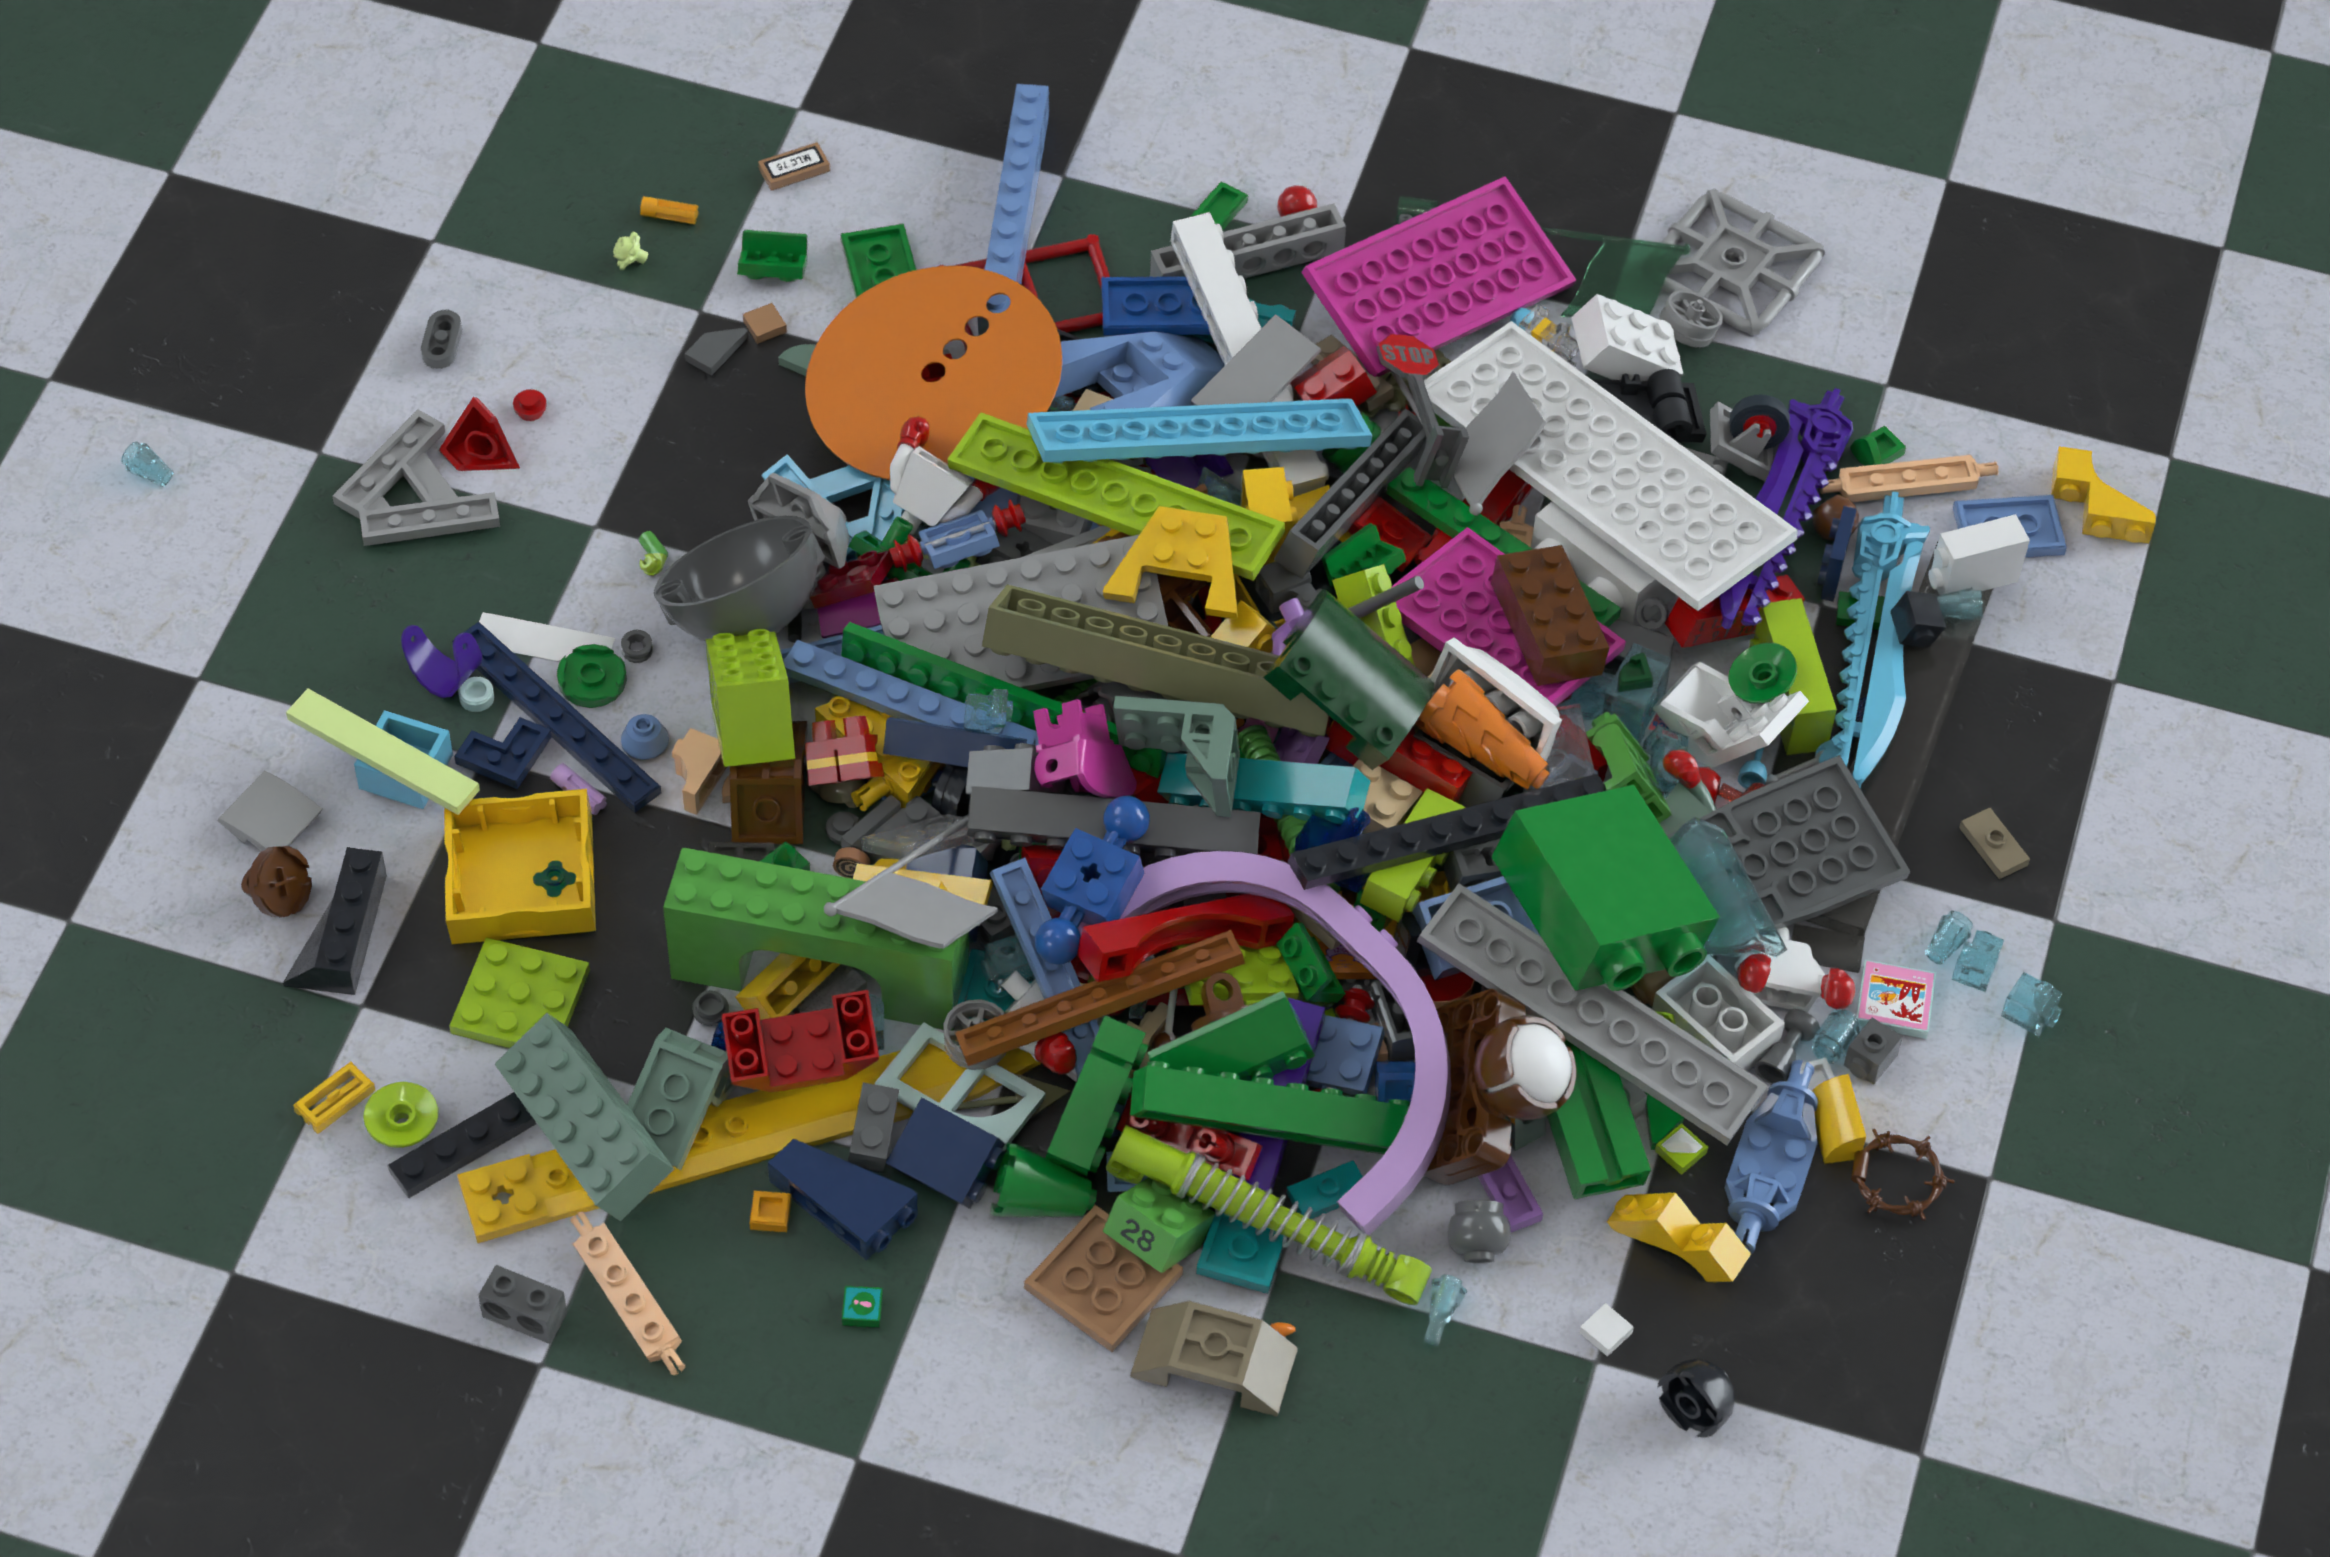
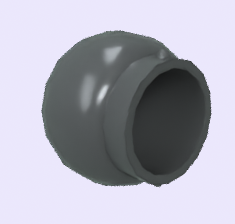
[1447,1200,1511,1263]

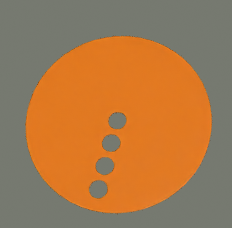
[805,266,1062,480]

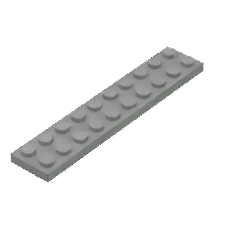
[1417,883,1768,1145]

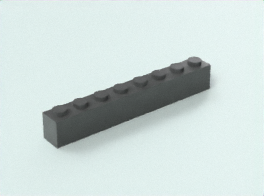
[1274,409,1427,579]
[967,786,1260,860]

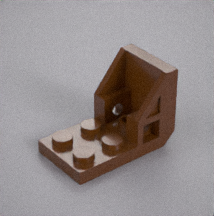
[729,721,808,845]

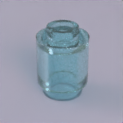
[1812,1010,1861,1064]

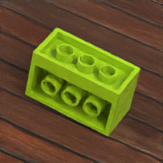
[705,629,795,767]

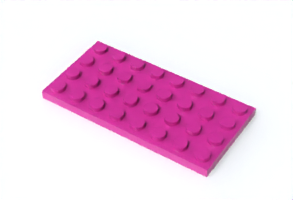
[1301,176,1577,377]

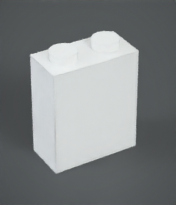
[1928,514,2030,601]

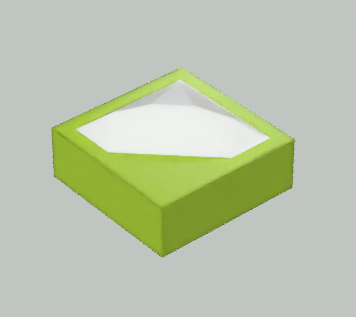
[1655,1123,1708,1175]

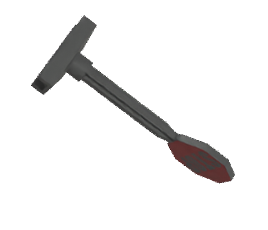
[1376,334,1469,488]

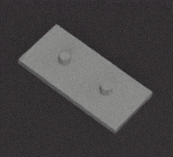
[1191,314,1321,406]

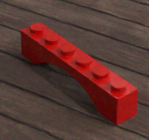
[1077,894,1295,982]

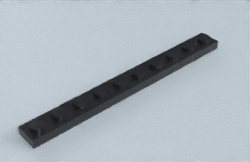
[1288,774,1607,890]

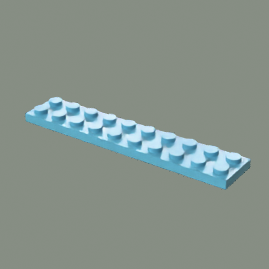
[1026,399,1372,463]

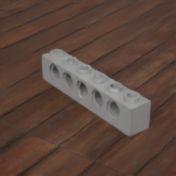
[1150,203,1346,278]

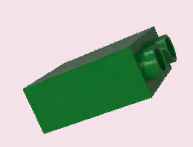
[1491,785,1720,991]

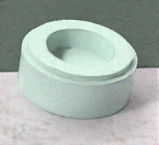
[458,677,494,712]

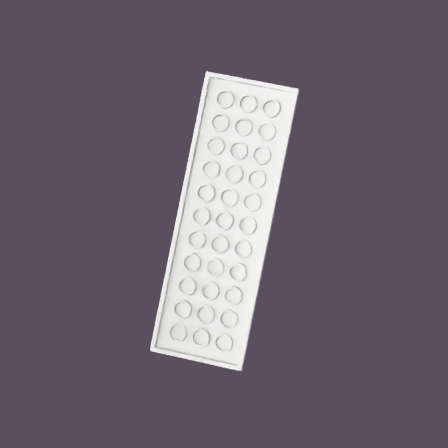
[1424,321,1797,611]

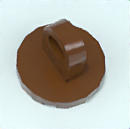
[241,846,312,917]
[1191,972,1250,1031]

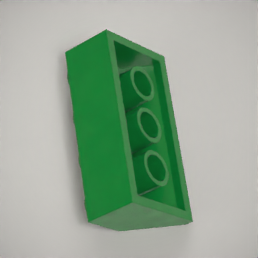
[1147,991,1315,1081]

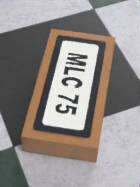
[758,142,830,191]

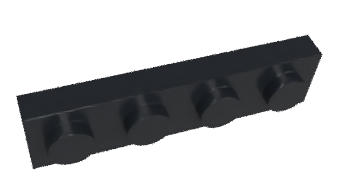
[388,1092,536,1199]

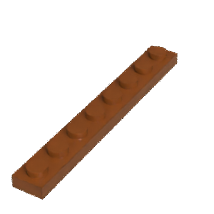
[955,930,1245,1066]

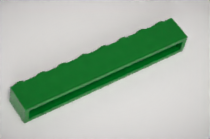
[1130,1061,1411,1155]

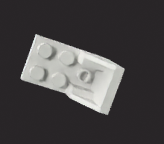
[1652,662,1809,768]

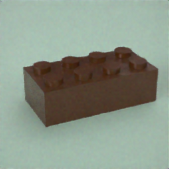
[1491,545,1610,686]

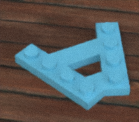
[761,454,905,561]

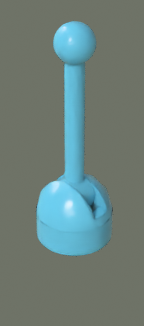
[1738,747,1767,791]

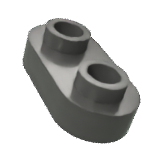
[421,310,462,369]

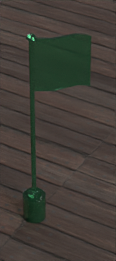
[1396,195,1691,318]

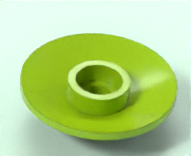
[363,1082,439,1148]

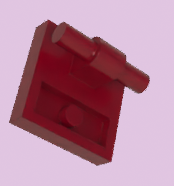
[809,550,899,609]

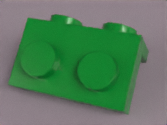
[738,230,808,282]
[1322,523,1406,587]
[1276,923,1345,1003]

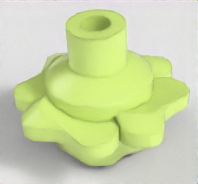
[613,232,648,270]

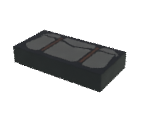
[1393,912,1422,970]

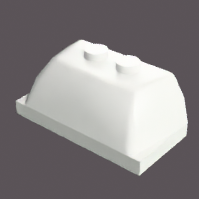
[1429,638,1562,761]

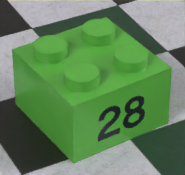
[1103,1177,1216,1273]

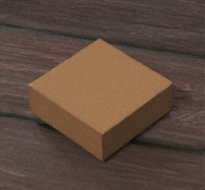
[742,303,787,344]

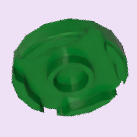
[557,644,627,708]

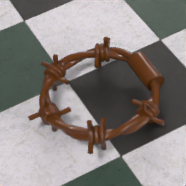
[1851,1129,1955,1221]

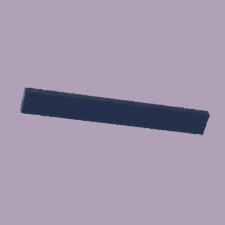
[452,622,662,813]

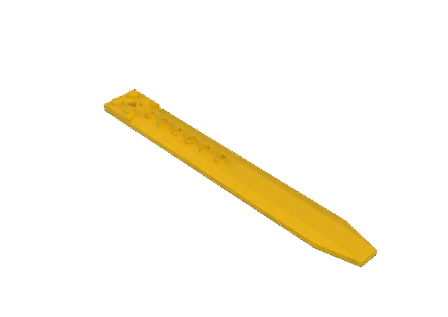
[457,1040,1041,1243]

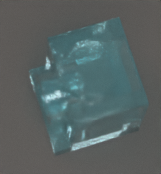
[1951,930,2004,992]

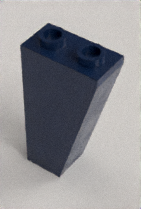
[768,1139,918,1260]

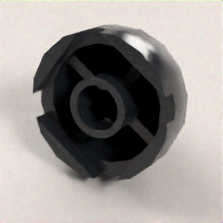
[1658,1359,1735,1438]

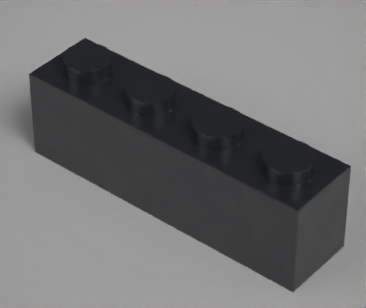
[283,847,387,995]

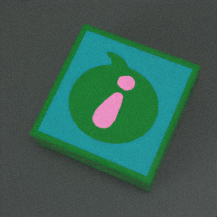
[842,1286,883,1328]

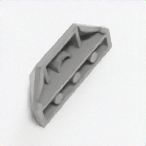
[748,473,849,569]

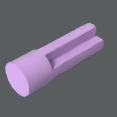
[550,763,607,815]

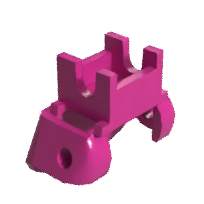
[1033,699,1136,799]

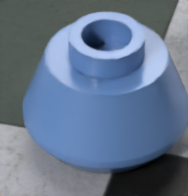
[621,714,669,760]

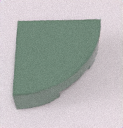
[778,344,816,376]

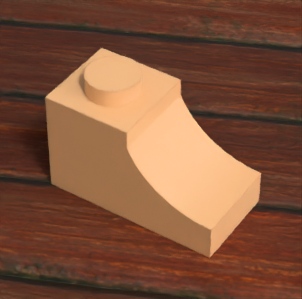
[672,728,727,815]

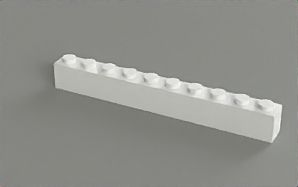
[1170,212,1329,497]

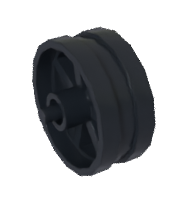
[931,764,970,825]

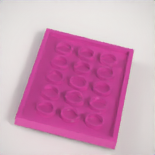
[1391,527,1626,707]

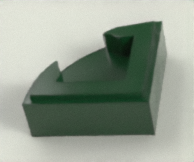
[1617,652,1654,693]

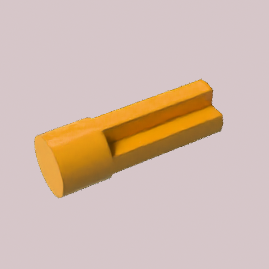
[640,196,698,224]

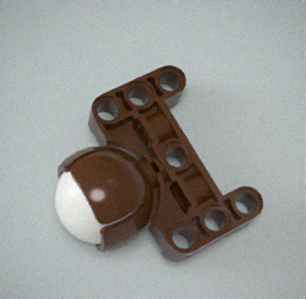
[1424,989,1576,1185]

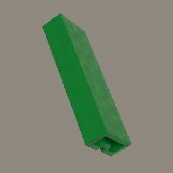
[1525,1014,1651,1200]

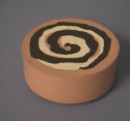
[833,847,870,879]

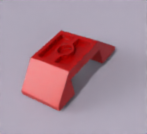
[721,990,880,1093]

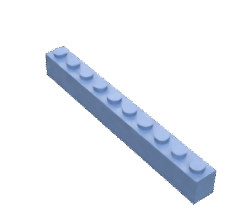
[977,84,1049,336]

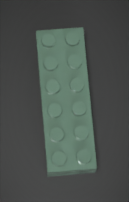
[495,1013,674,1221]

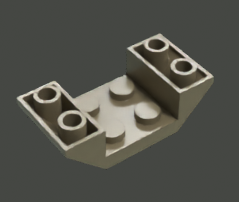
[1130,1301,1298,1417]

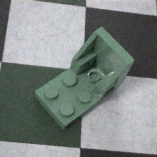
[1113,696,1240,817]
[627,1028,737,1170]

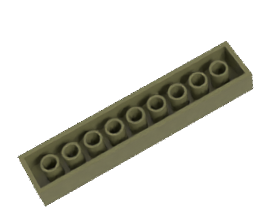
[982,584,1334,737]

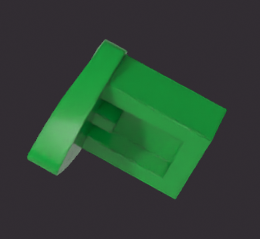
[1850,425,1906,466]

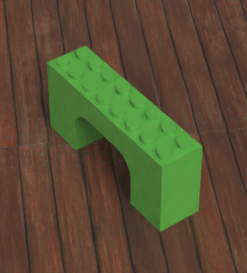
[663,847,969,1031]

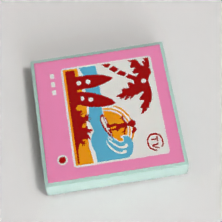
[1855,960,1936,1039]

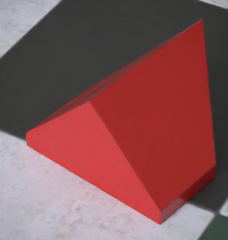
[439,397,520,471]

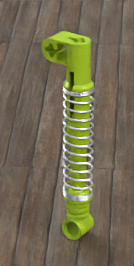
[1106,1125,1432,1306]

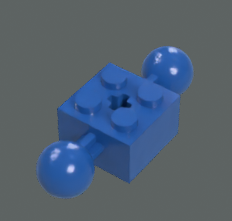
[1035,796,1150,965]

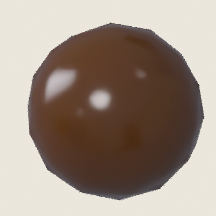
[1812,495,1859,542]

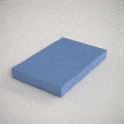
[1953,495,2067,558]

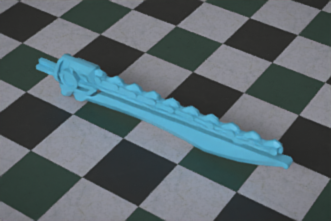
[1831,492,1930,788]

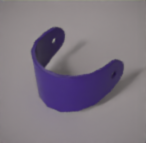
[401,625,482,698]

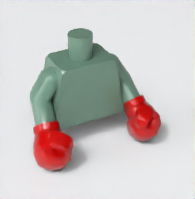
[1659,749,1717,835]

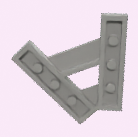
[332,409,500,546]

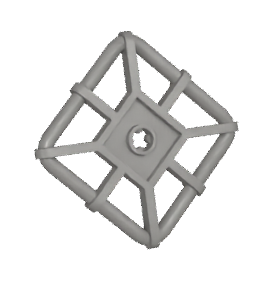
[1641,189,1825,335]

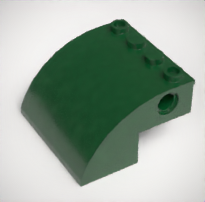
[1263,590,1434,770]

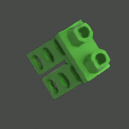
[1586,712,1672,823]

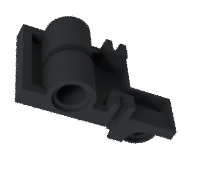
[1591,369,1707,443]

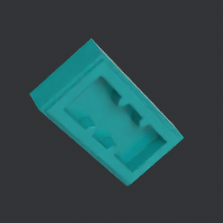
[1287,1160,1363,1219]

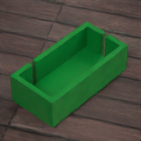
[1046,1016,1149,1178]

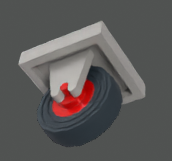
[1710,395,1790,481]

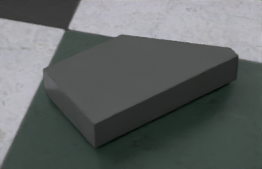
[685,328,749,376]

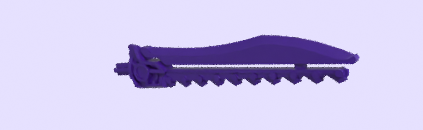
[1719,388,1853,629]

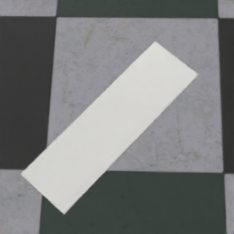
[479,612,615,662]

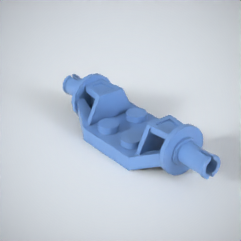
[1724,1060,1818,1253]

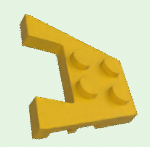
[1103,506,1238,620]

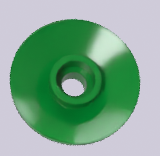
[1728,643,1798,704]

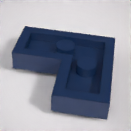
[1817,506,1857,602]
[454,717,552,789]

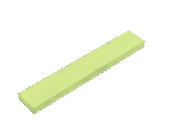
[286,688,480,815]

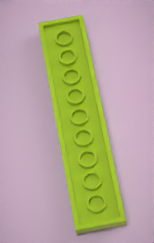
[947,412,1285,581]

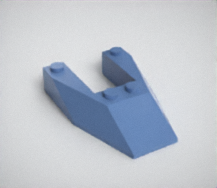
[1054,332,1225,410]

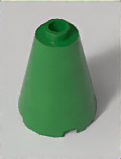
[990,1143,1097,1217]

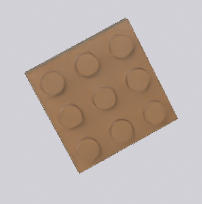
[1024,1205,1183,1352]

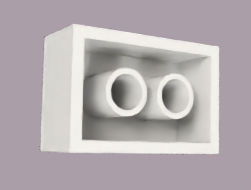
[1571,294,1683,381]
[1652,953,1785,1071]

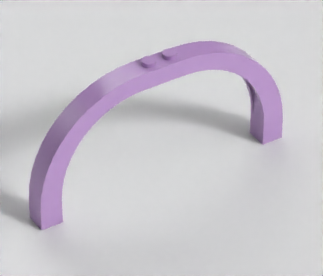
[1078,851,1451,1235]

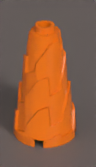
[1415,669,1550,790]

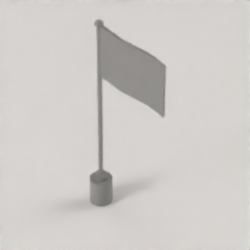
[1390,371,1546,515]
[824,816,998,949]

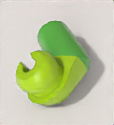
[638,531,668,576]

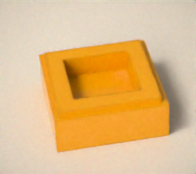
[749,1191,792,1232]

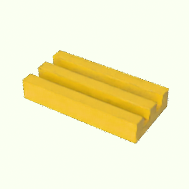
[293,1061,376,1134]

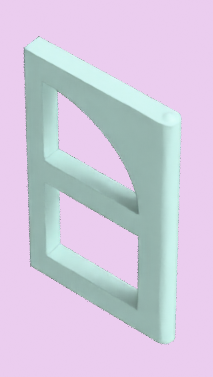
[874,1022,1046,1150]

